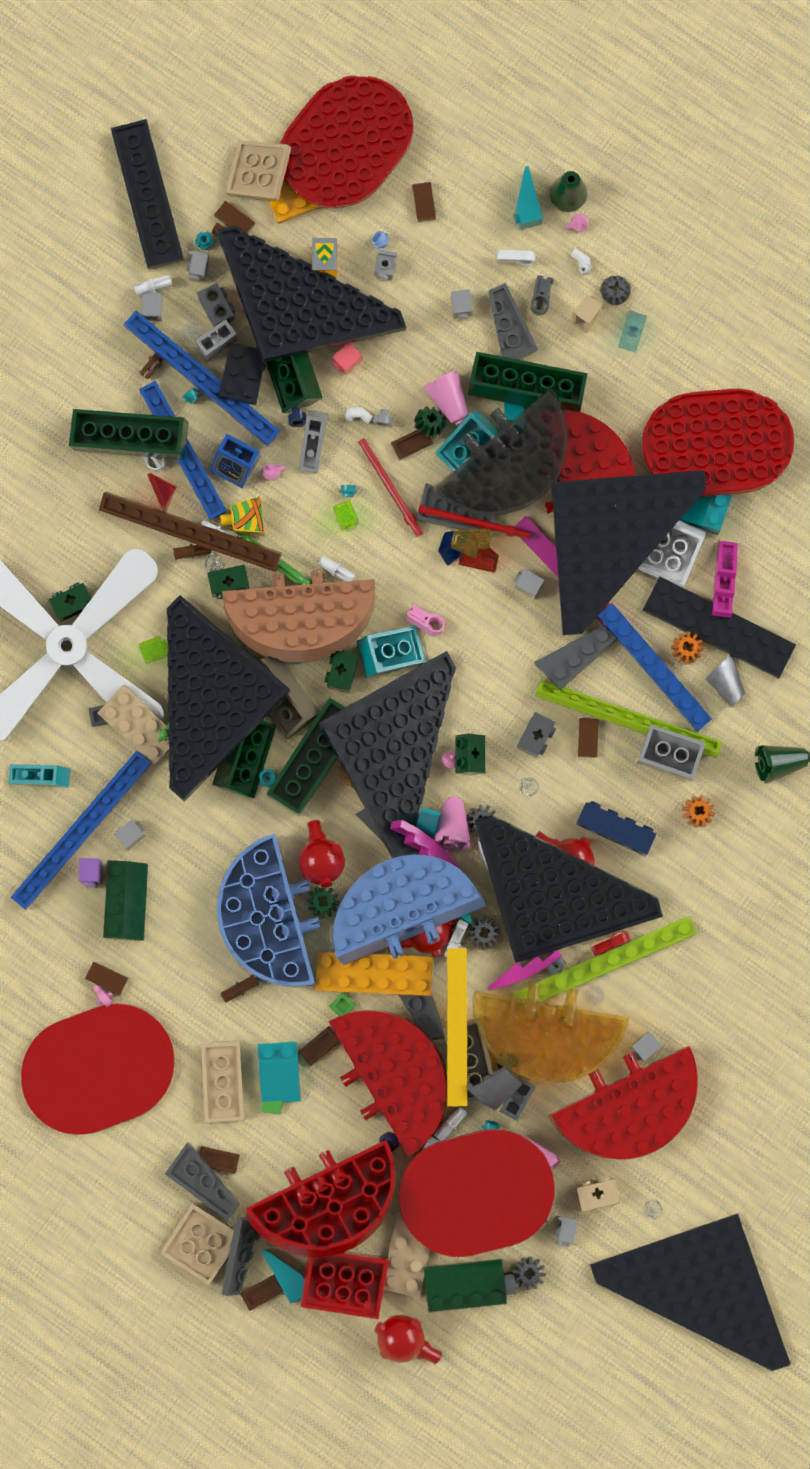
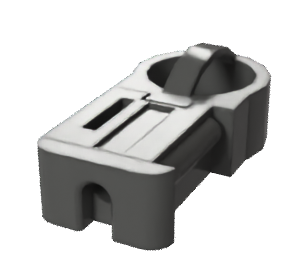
[530,275,553,315]
[546,957,566,975]
[504,1272,519,1296]

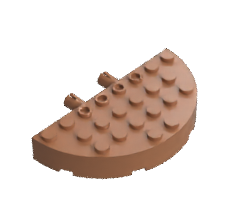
[222,570,375,663]

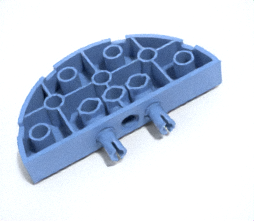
[217,833,321,987]
[333,855,486,965]

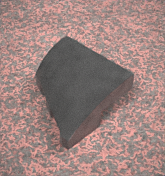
[705,655,745,707]
[467,1067,522,1111]

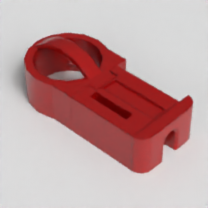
[591,931,631,956]

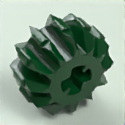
[414,406,446,439]
[307,887,340,919]

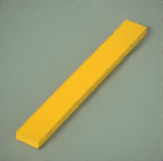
[447,948,467,1106]

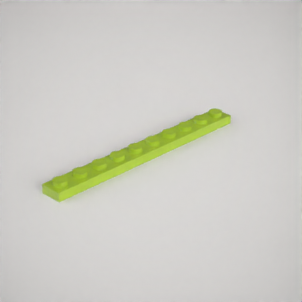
[535,680,722,759]
[512,916,697,1011]

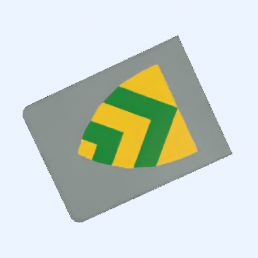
[312,238,337,277]

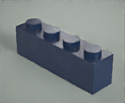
[576,801,656,857]

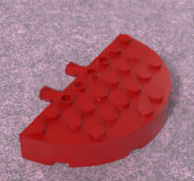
[535,409,636,514]
[329,1010,447,1157]
[548,1046,698,1159]
[245,1140,395,1257]

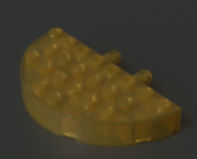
[472,981,629,1084]

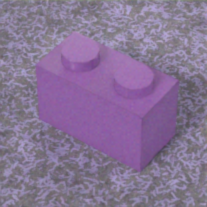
[79,858,103,888]

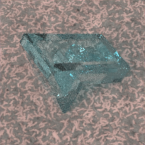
[618,310,647,352]

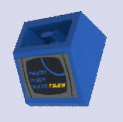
[209,433,261,489]

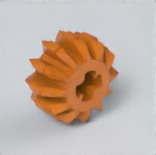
[671,632,704,665]
[682,795,715,828]

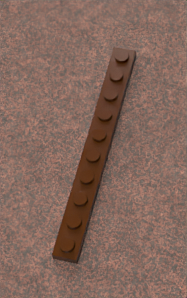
[99,491,282,572]

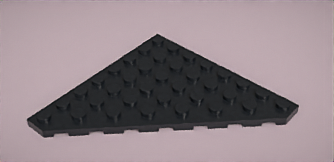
[217,225,407,362]
[551,470,706,635]
[167,595,290,802]
[318,651,456,858]
[474,815,663,963]
[590,1213,791,1371]

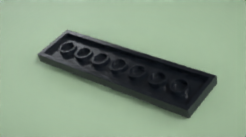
[110,119,184,270]
[642,576,796,679]

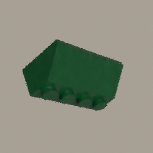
[266,352,323,413]
[212,720,276,799]
[103,860,148,941]
[424,1259,507,1312]

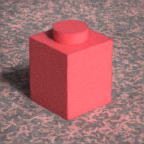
[332,343,362,375]

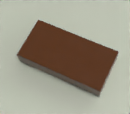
[412,182,436,222]
[214,200,255,234]
[391,429,433,460]
[578,718,599,758]
[85,961,129,995]
[299,1026,340,1066]
[200,1146,240,1174]
[240,1274,284,1311]

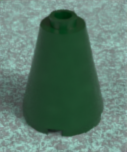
[550,171,587,212]
[754,745,810,784]

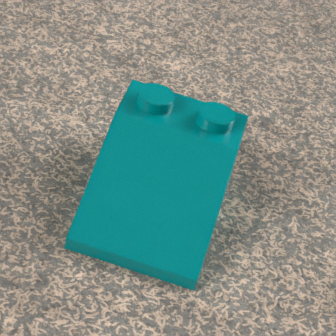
[435,410,505,479]
[680,494,732,535]
[357,626,426,677]
[258,1042,301,1103]

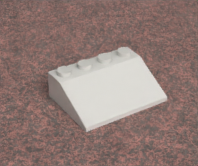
[637,520,706,588]

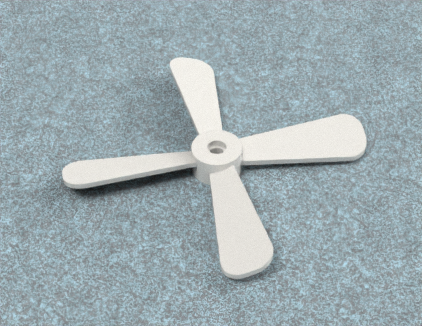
[0,549,164,742]

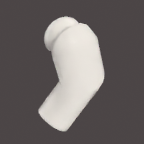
[571,248,591,274]
[345,407,374,424]

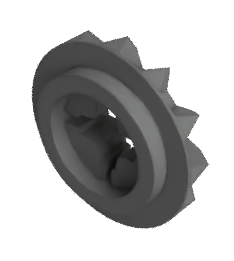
[601,275,631,305]

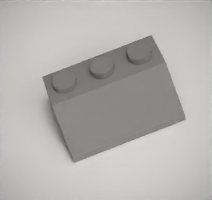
[637,725,706,782]

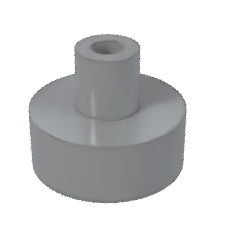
[373,409,393,427]

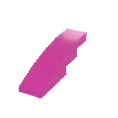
[712,541,738,618]
[390,820,460,869]
[487,950,562,991]

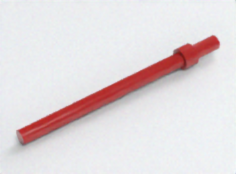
[358,438,423,537]
[418,505,530,539]

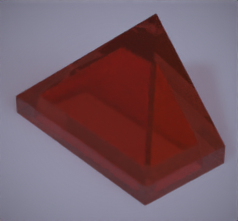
[147,473,177,512]
[458,541,499,573]

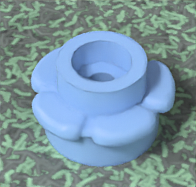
[371,231,389,249]

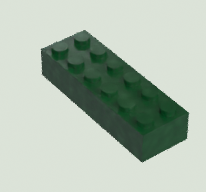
[468,352,588,412]
[69,409,189,460]
[266,698,346,817]

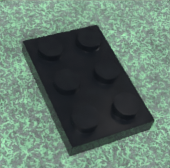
[219,343,265,406]

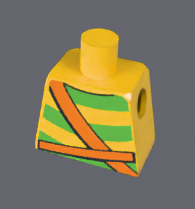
[220,497,265,536]

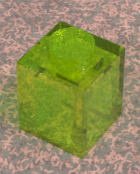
[332,500,359,532]
[138,636,168,664]

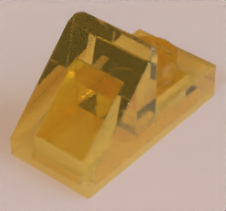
[451,529,492,558]

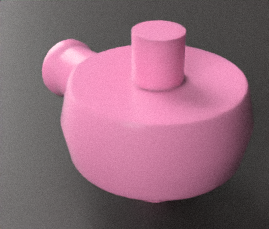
[565,214,589,232]
[262,464,285,480]
[442,751,455,769]
[93,985,113,1007]

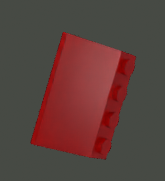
[301,1251,389,1319]

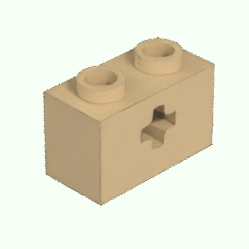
[571,295,602,334]
[576,1176,620,1211]

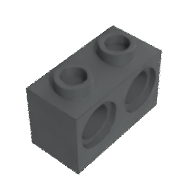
[197,283,236,328]

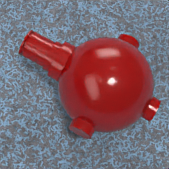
[299,820,345,888]
[536,831,595,865]
[387,919,456,958]
[375,1315,442,1364]

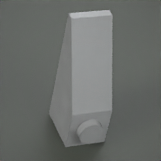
[299,410,328,473]

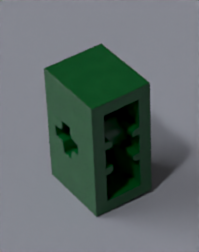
[207,565,250,599]
[49,582,91,622]
[324,650,359,694]
[455,733,486,775]

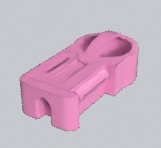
[406,603,445,636]

